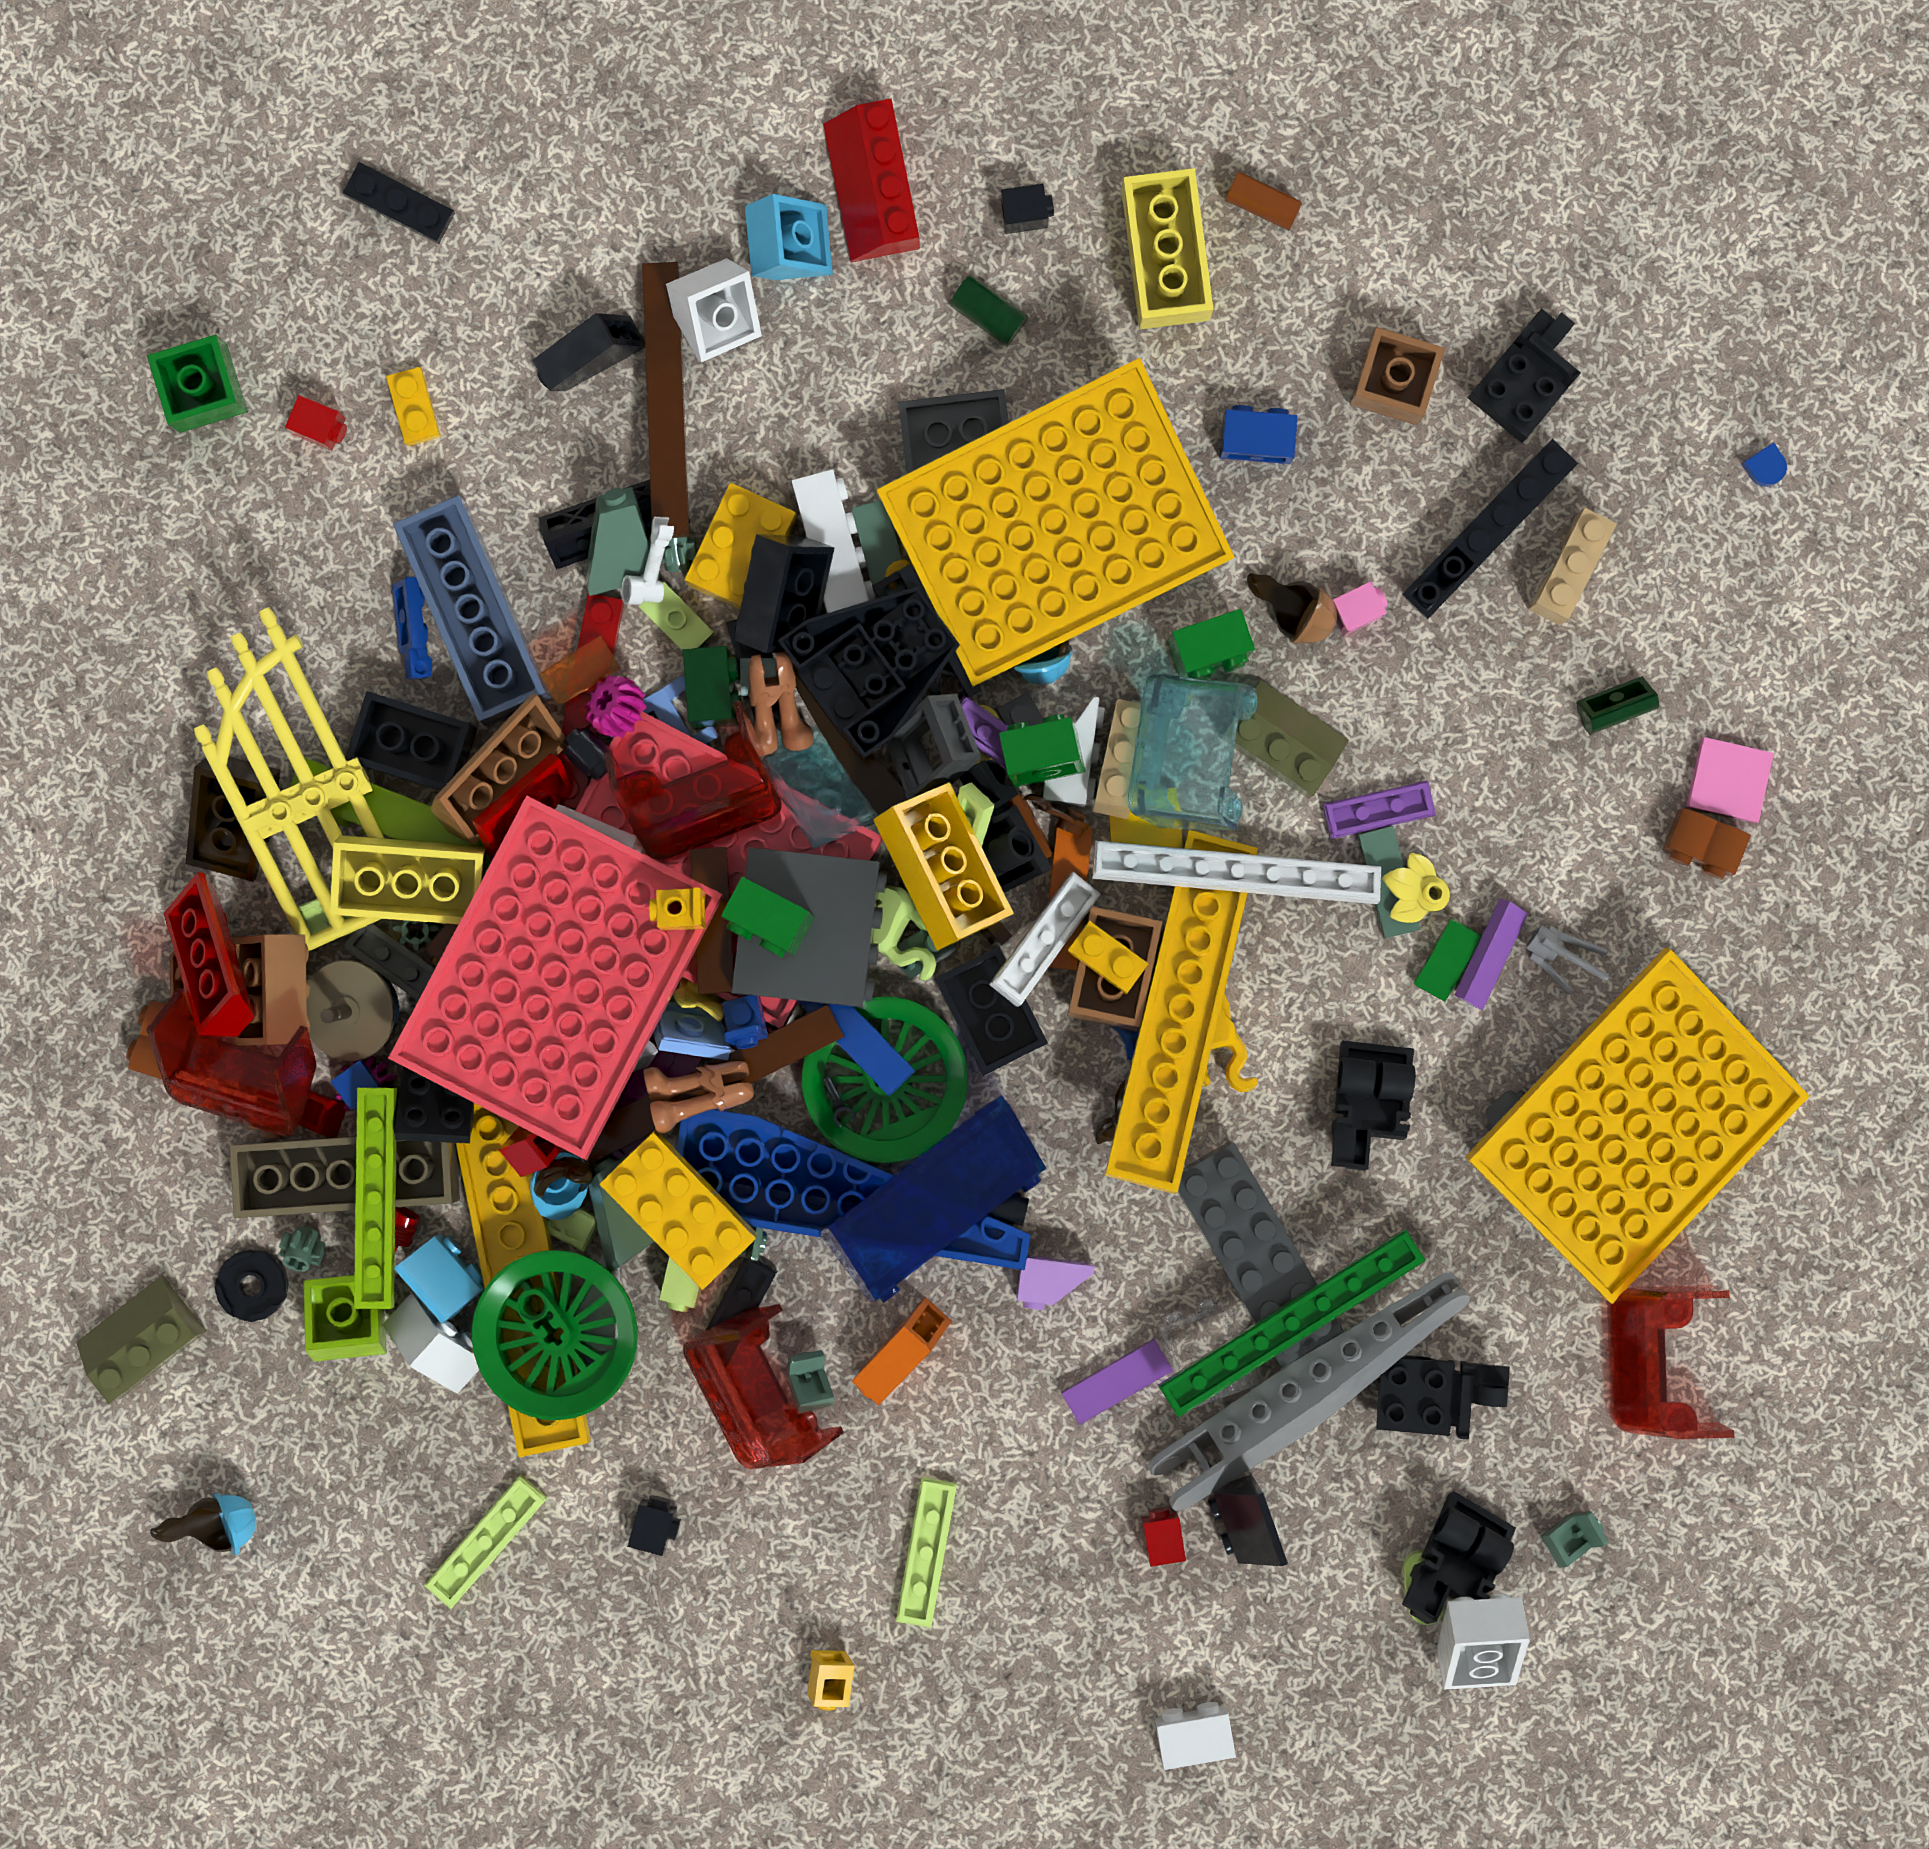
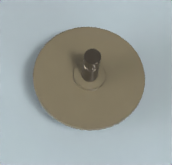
[306,960,400,1061]

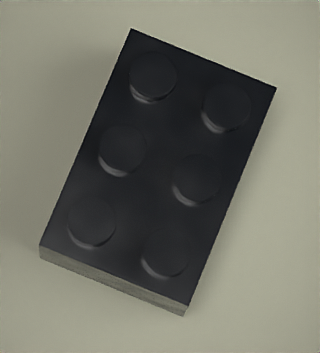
[734,534,835,653]
[345,691,478,791]
[934,946,1048,1076]

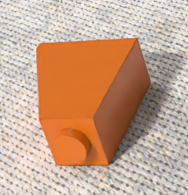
[852,1297,952,1406]

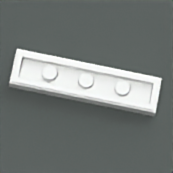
[989,872,1100,1007]

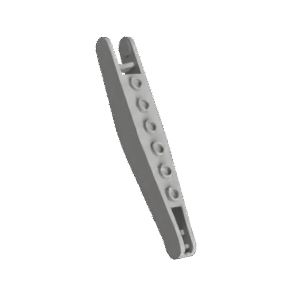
[1148,1272,1470,1511]

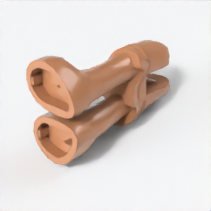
[746,652,814,756]
[644,1061,754,1135]

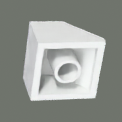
[666,258,762,362]

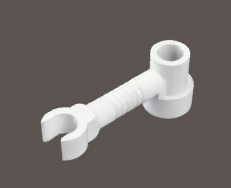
[621,517,674,605]

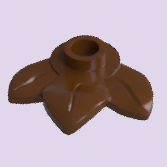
[1023,794,1090,837]

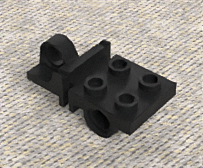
[1467,308,1581,443]
[960,760,1052,893]
[1331,1040,1416,1171]
[395,1066,474,1144]
[1376,1355,1510,1439]
[1402,1491,1516,1624]

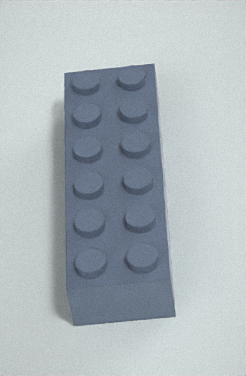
[393,495,552,726]

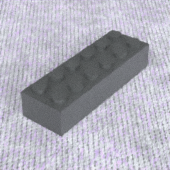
[1178,1141,1344,1368]

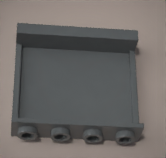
[732,847,887,1009]

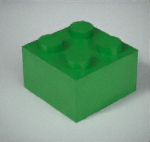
[147,334,248,433]
[1167,608,1255,684]
[999,714,1086,788]
[721,877,815,958]

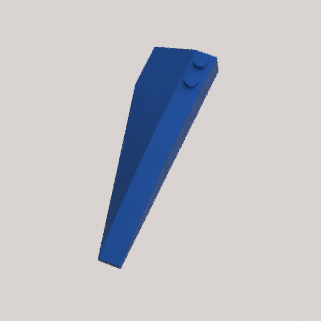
[676,1109,1031,1270]

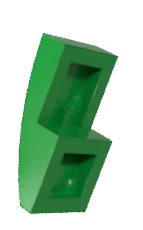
[1414,918,1482,1002]

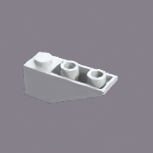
[1042,697,1105,807]

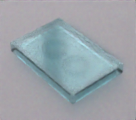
[760,736,878,849]

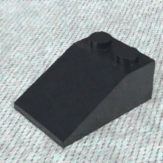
[1208,1474,1288,1566]

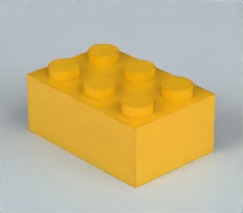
[685,482,798,610]

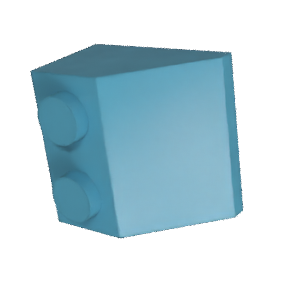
[745,194,833,280]
[394,1234,485,1324]

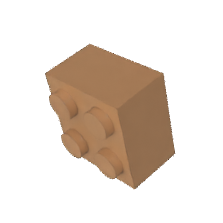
[1349,327,1445,426]

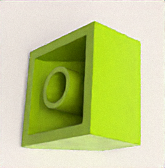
[304,1275,387,1362]

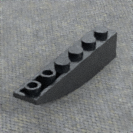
[1402,438,1578,620]

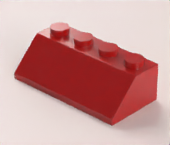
[823,98,920,263]
[163,872,255,1037]

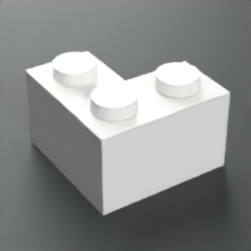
[382,1293,479,1394]

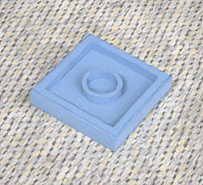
[653,1002,731,1060]

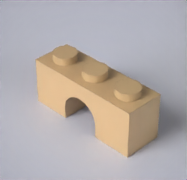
[1528,508,1617,625]
[1092,699,1152,819]

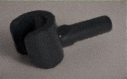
[823,1076,855,1127]

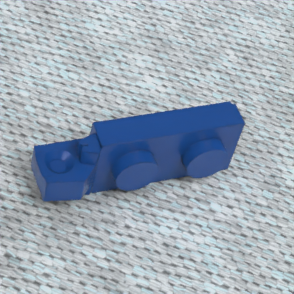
[392,577,432,679]

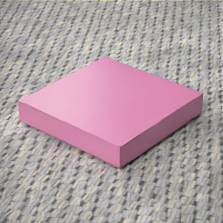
[1686,737,1774,823]

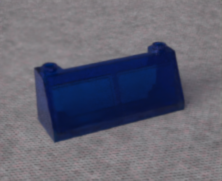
[818,1095,1046,1303]

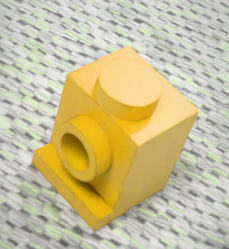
[649,888,706,931]
[807,1650,855,1711]

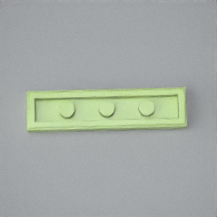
[424,1475,547,1609]
[896,1477,957,1628]

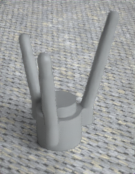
[1526,924,1609,994]

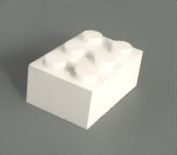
[1437,1594,1530,1690]

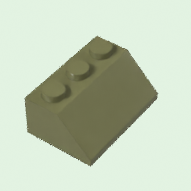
[1220,680,1349,799]
[76,1275,206,1404]

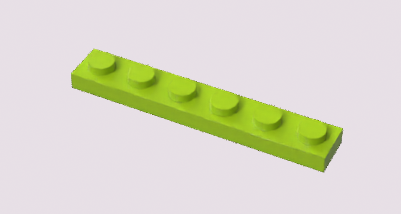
[354,1087,397,1309]

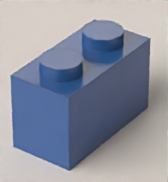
[1220,405,1298,464]

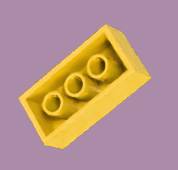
[873,782,1014,951]
[599,1129,757,1290]

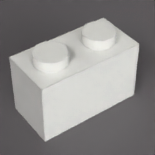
[1154,1702,1236,1770]

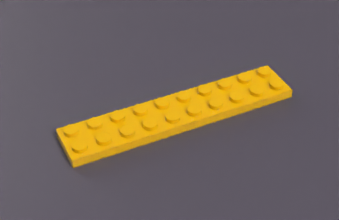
[1104,830,1258,1194]
[456,1103,591,1458]

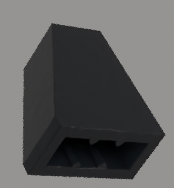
[532,313,645,391]

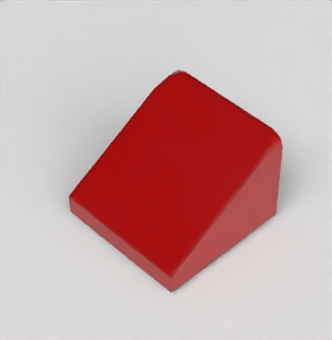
[296,1090,346,1137]

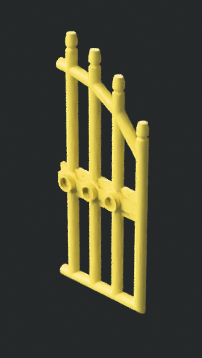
[194,607,384,951]

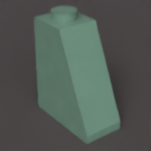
[585,487,659,596]
[589,1155,655,1273]

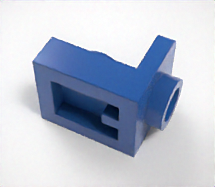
[722,995,768,1049]

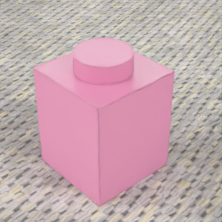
[1333,581,1388,637]

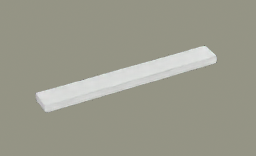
[1092,841,1381,904]

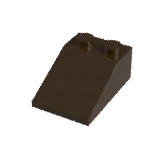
[185,756,280,882]

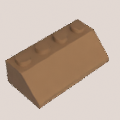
[430,693,566,845]

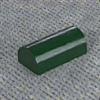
[950,275,1028,347]
[1576,676,1659,735]

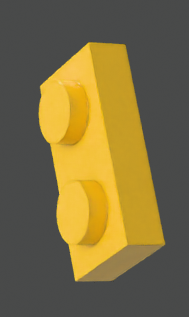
[386,367,441,446]
[1068,921,1149,994]

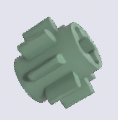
[661,537,698,572]
[393,920,439,950]
[278,1226,326,1272]

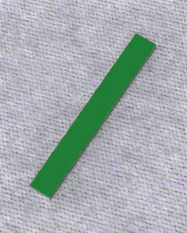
[1158,1229,1426,1418]

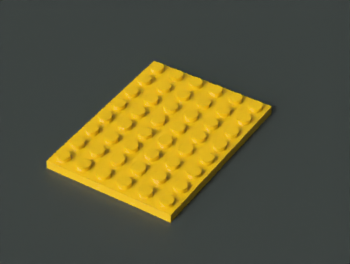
[877,357,1235,687]
[1464,948,1810,1304]

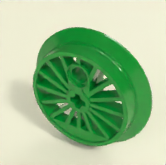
[802,996,968,1163]
[472,1250,638,1420]

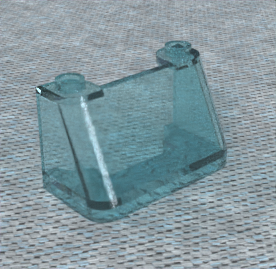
[1128,674,1258,831]

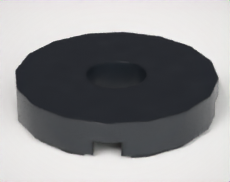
[215,1249,289,1322]

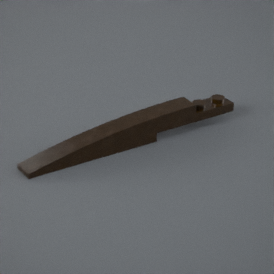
[794,672,1012,946]

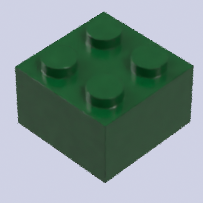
[682,646,743,729]

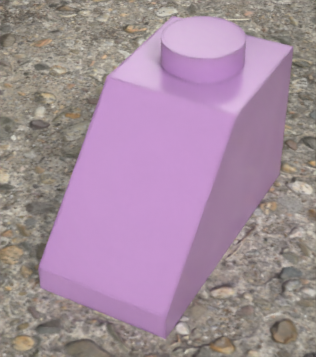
[1016,1255,1095,1310]

